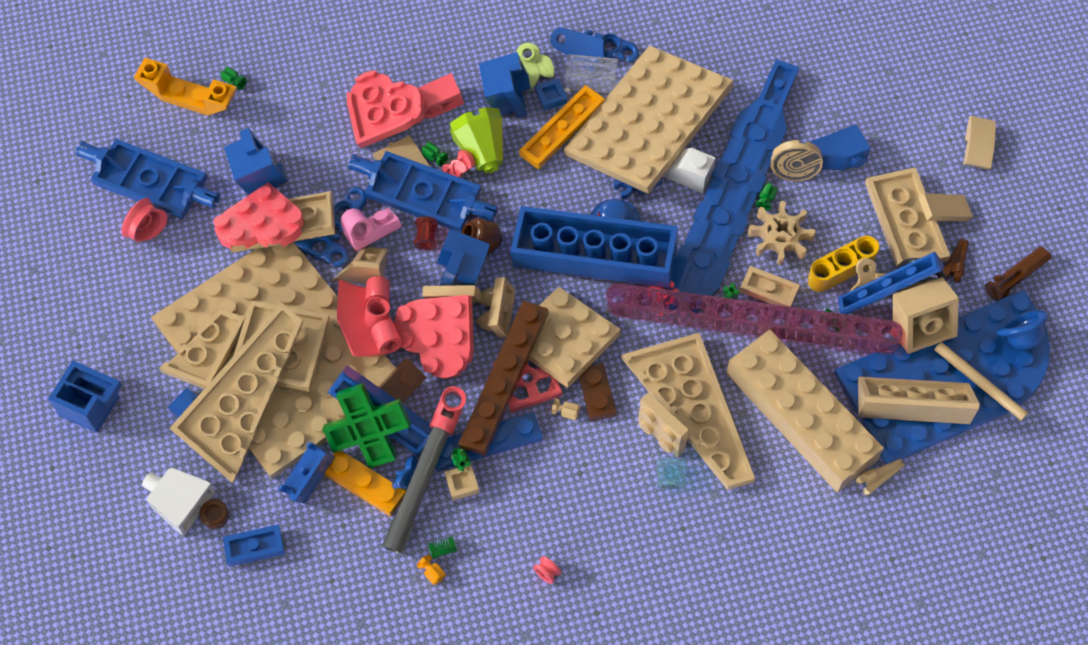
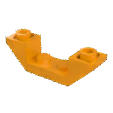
[134,58,237,116]

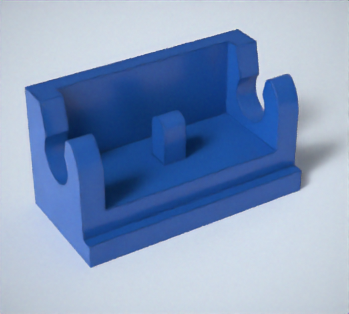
[278,441,335,504]

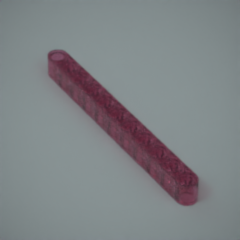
[606,284,903,353]

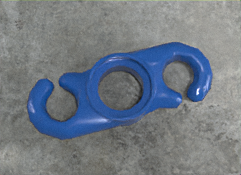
[584,30,639,63]
[327,187,367,241]
[294,236,349,267]

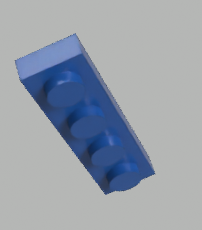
[436,412,542,472]

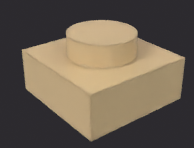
[444,465,479,501]

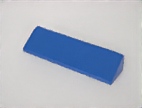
[838,252,944,317]
[327,365,432,456]

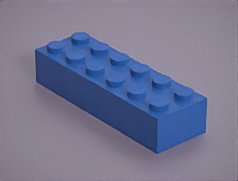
[510,206,678,288]

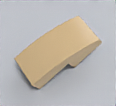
[963,116,996,170]

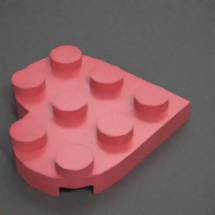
[347,71,425,148]
[213,183,304,249]
[394,295,474,379]

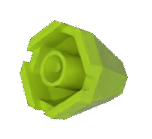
[450,107,503,174]

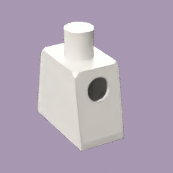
[142,468,215,536]

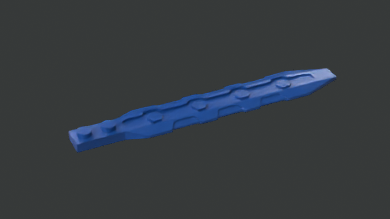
[669,59,799,322]

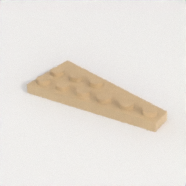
[170,303,304,484]
[622,333,755,490]

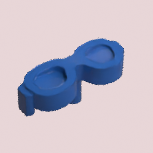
[392,456,418,489]

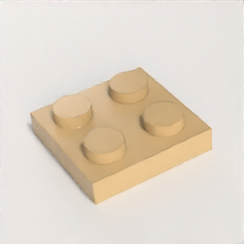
[638,392,689,458]

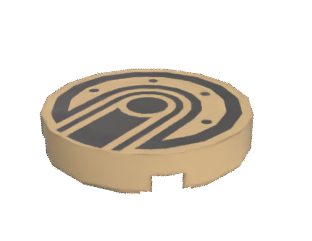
[771,140,823,181]

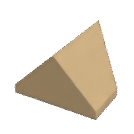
[331,246,388,285]

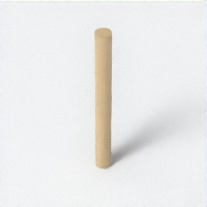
[934,342,1028,421]

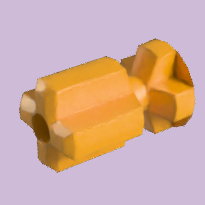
[417,554,446,585]

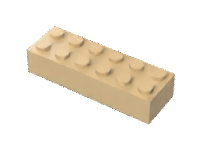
[726,329,884,493]

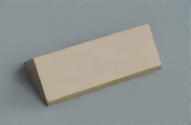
[858,377,979,424]

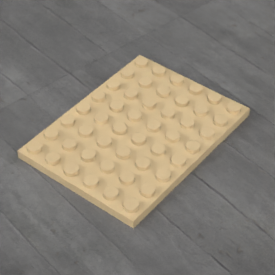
[151,242,396,479]

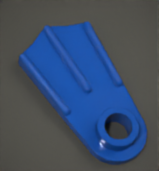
[550,28,605,69]

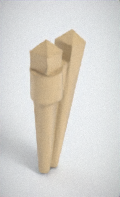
[856,459,905,496]

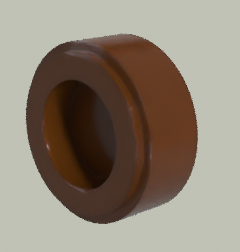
[199,499,229,529]

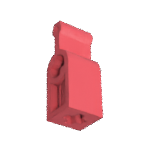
[417,73,465,119]

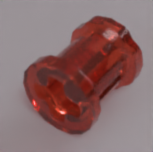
[414,216,439,250]

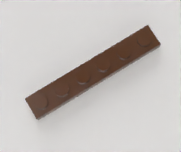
[458,301,549,456]

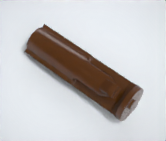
[985,246,1052,301]

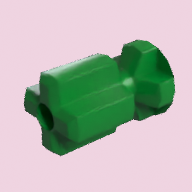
[220,66,247,90]
[421,141,448,167]
[756,183,778,211]
[721,283,739,308]
[451,448,471,471]

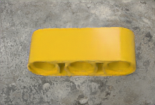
[807,236,879,292]

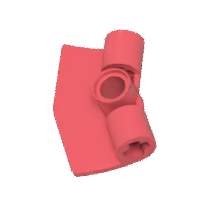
[336,276,403,357]

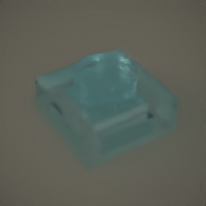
[657,458,686,489]

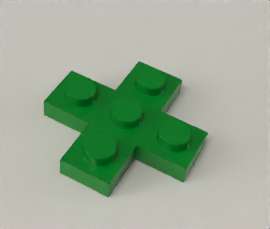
[322,383,411,468]

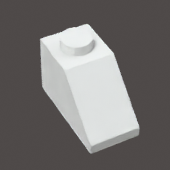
[662,148,716,193]

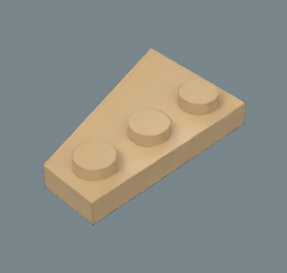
[159,309,245,389]

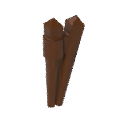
[943,239,969,283]

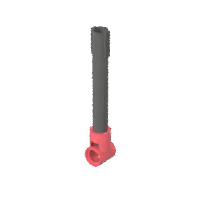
[382,386,466,555]

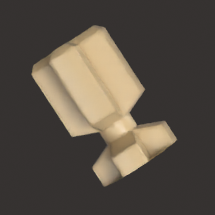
[551,398,580,420]

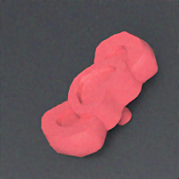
[442,149,475,178]

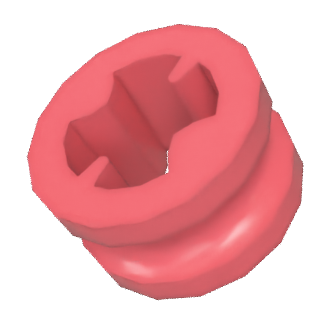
[533,556,562,584]

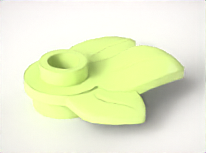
[516,43,555,91]

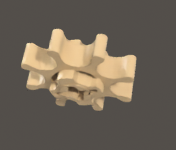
[748,201,815,265]

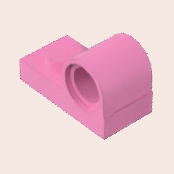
[340,207,402,251]

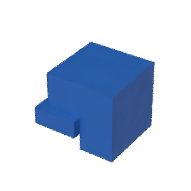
[479,52,531,118]
[224,128,288,195]
[436,229,490,286]
[48,360,122,433]

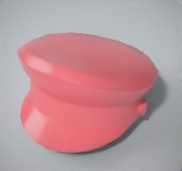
[121,197,168,243]

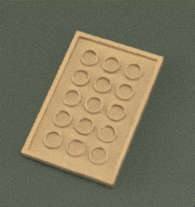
[564,45,734,194]

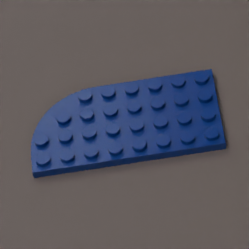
[834,290,1050,465]

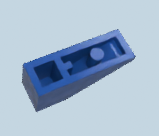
[805,124,871,170]

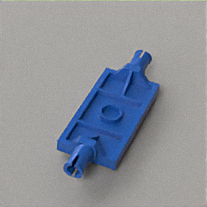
[75,139,220,219]
[348,151,498,233]

